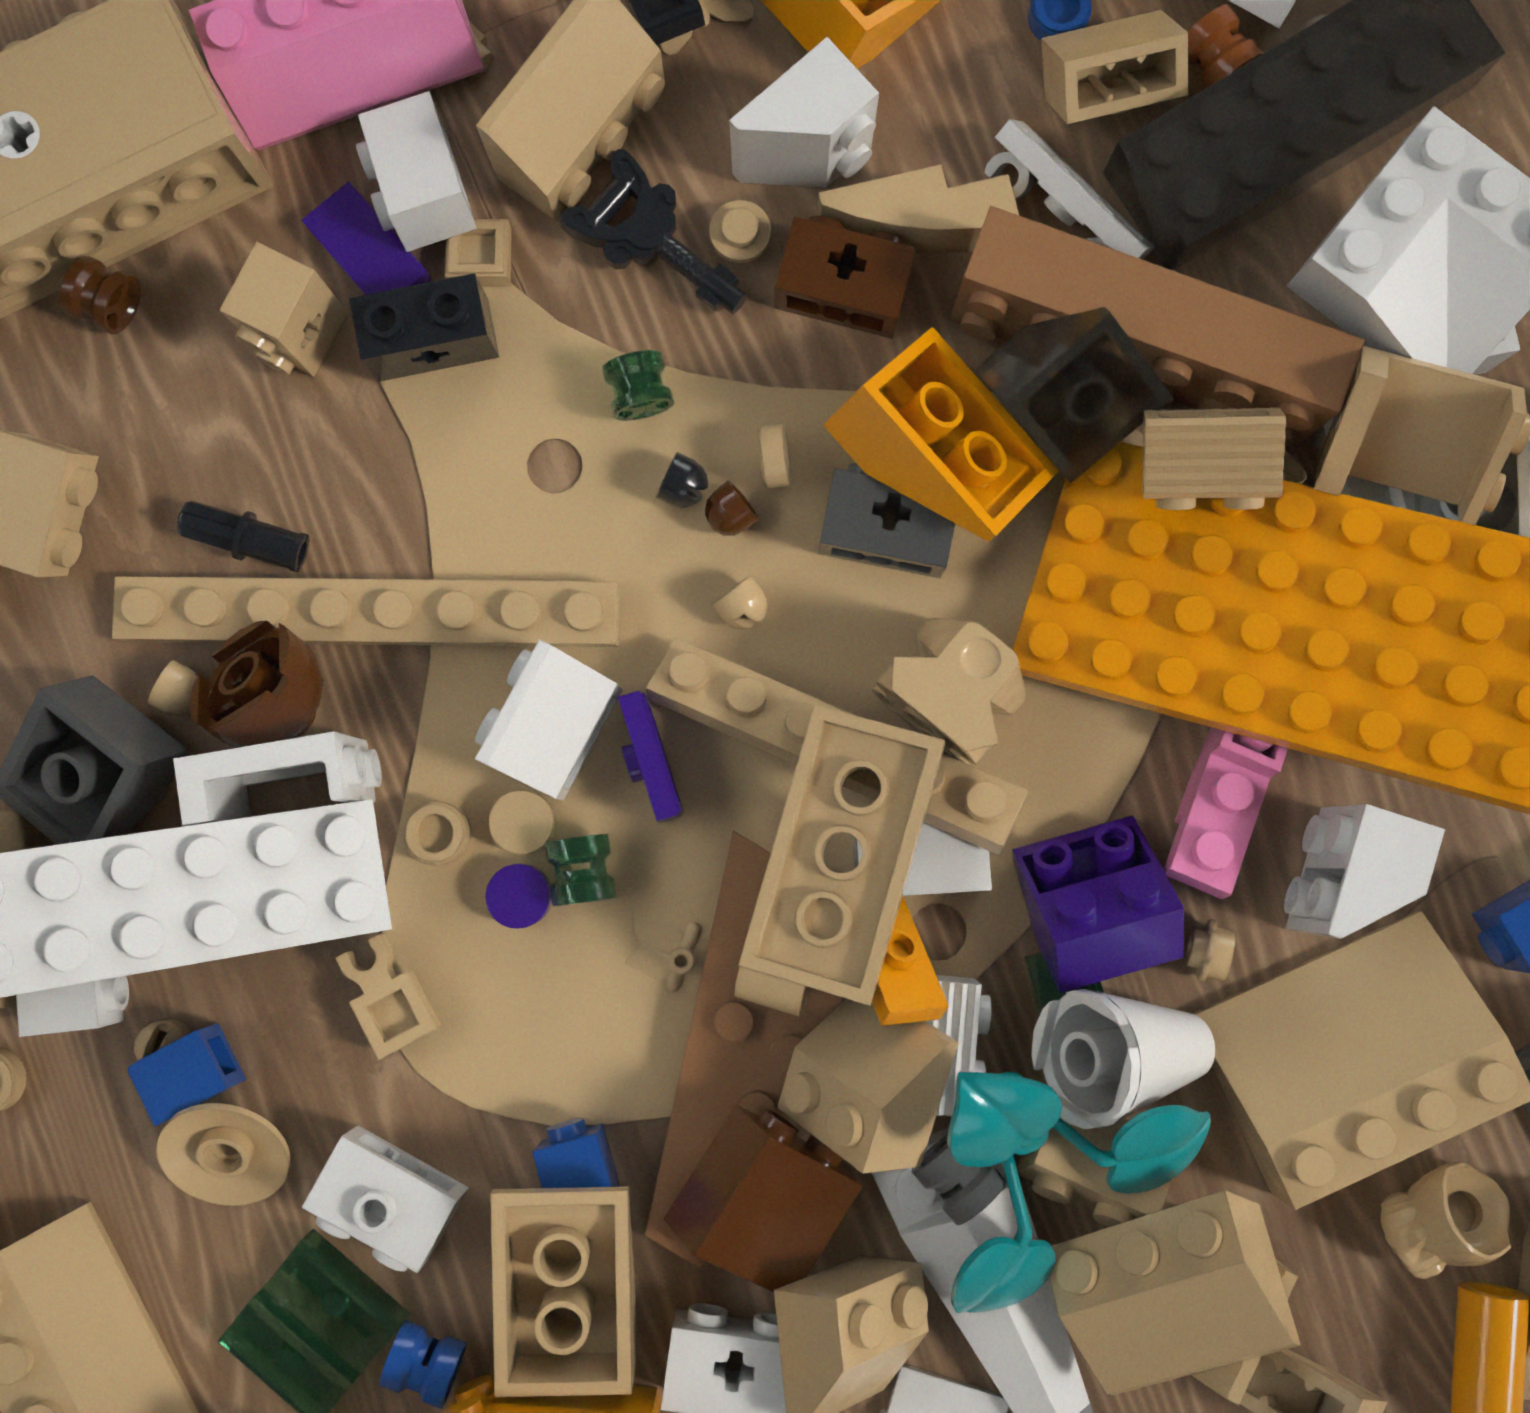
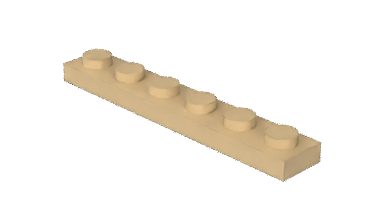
[646,637,1028,856]

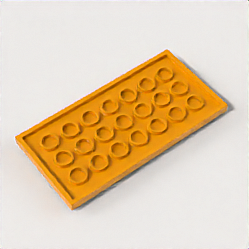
[1013,432,1530,814]

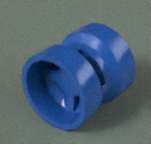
[379,1320,467,1409]

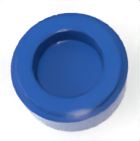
[1028,0,1092,41]

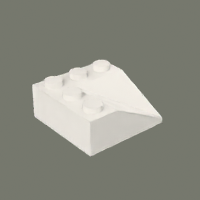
[1286,106,1530,374]

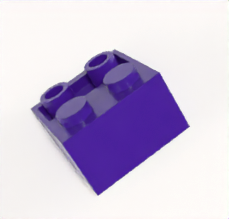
[1012,815,1184,993]

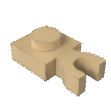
[335,933,441,1060]

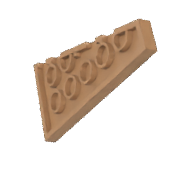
[645,830,846,1269]

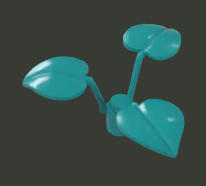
[947,1071,1211,1313]

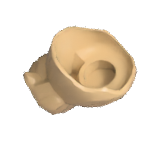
[1380,1162,1511,1279]

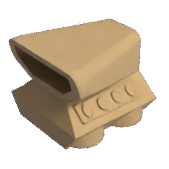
[872,618,1026,765]

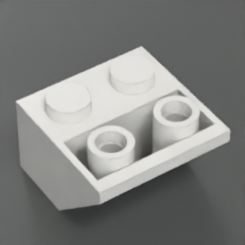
[475,639,623,801]
[1284,804,1445,939]

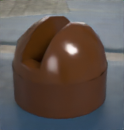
[705,480,760,536]

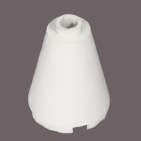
[1031,989,1215,1129]

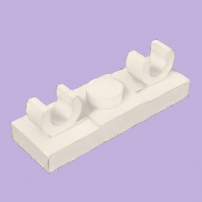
[984,119,1155,260]

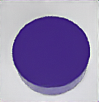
[485,864,553,929]

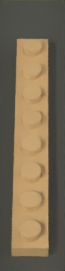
[112,577,620,647]

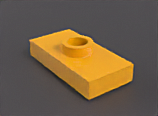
[872,896,949,1026]

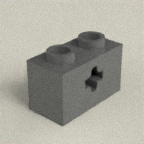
[818,463,955,578]

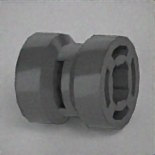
[911,1134,1006,1226]

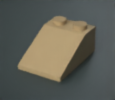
[490,1186,637,1397]

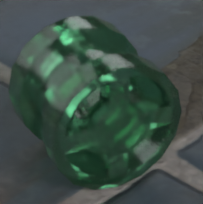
[602,350,675,421]

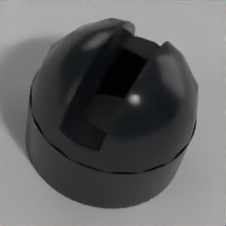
[656,452,708,508]

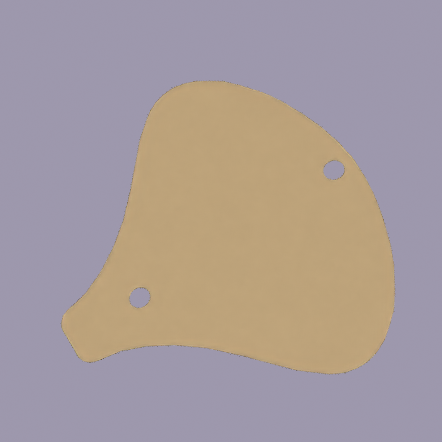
[380,283,1162,1126]

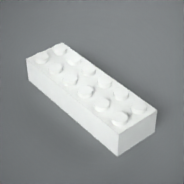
[0,799,392,998]

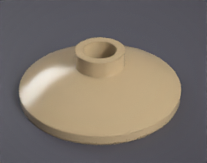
[156,1103,291,1206]

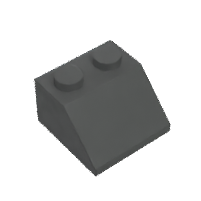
[0,675,188,845]

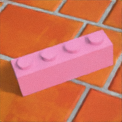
[189,0,486,151]

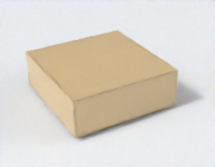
[445,219,512,286]

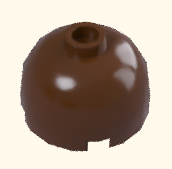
[189,620,323,748]

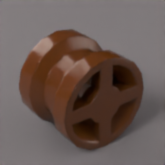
[59,256,141,334]

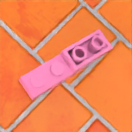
[1163,727,1288,900]

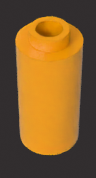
[1450,1281,1530,1413]

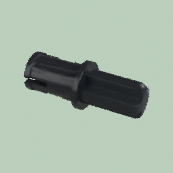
[177,501,310,572]

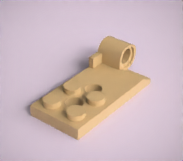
[735,704,946,1017]

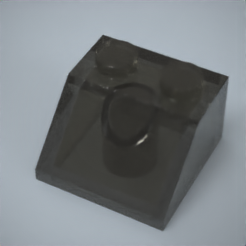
[974,307,1173,483]

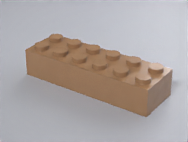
[949,205,1365,447]

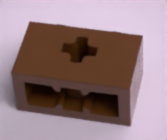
[774,216,916,339]

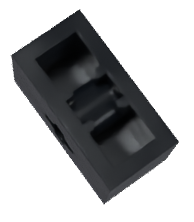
[349,273,500,382]

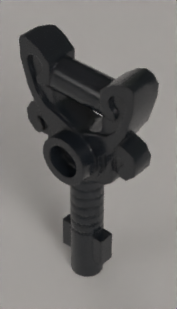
[560,149,748,315]

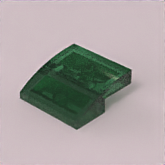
[218,1228,411,1413]

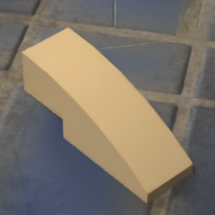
[817,164,1019,253]

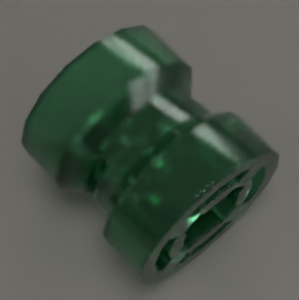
[545,834,617,906]

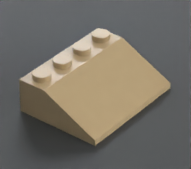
[1192,911,1530,1210]

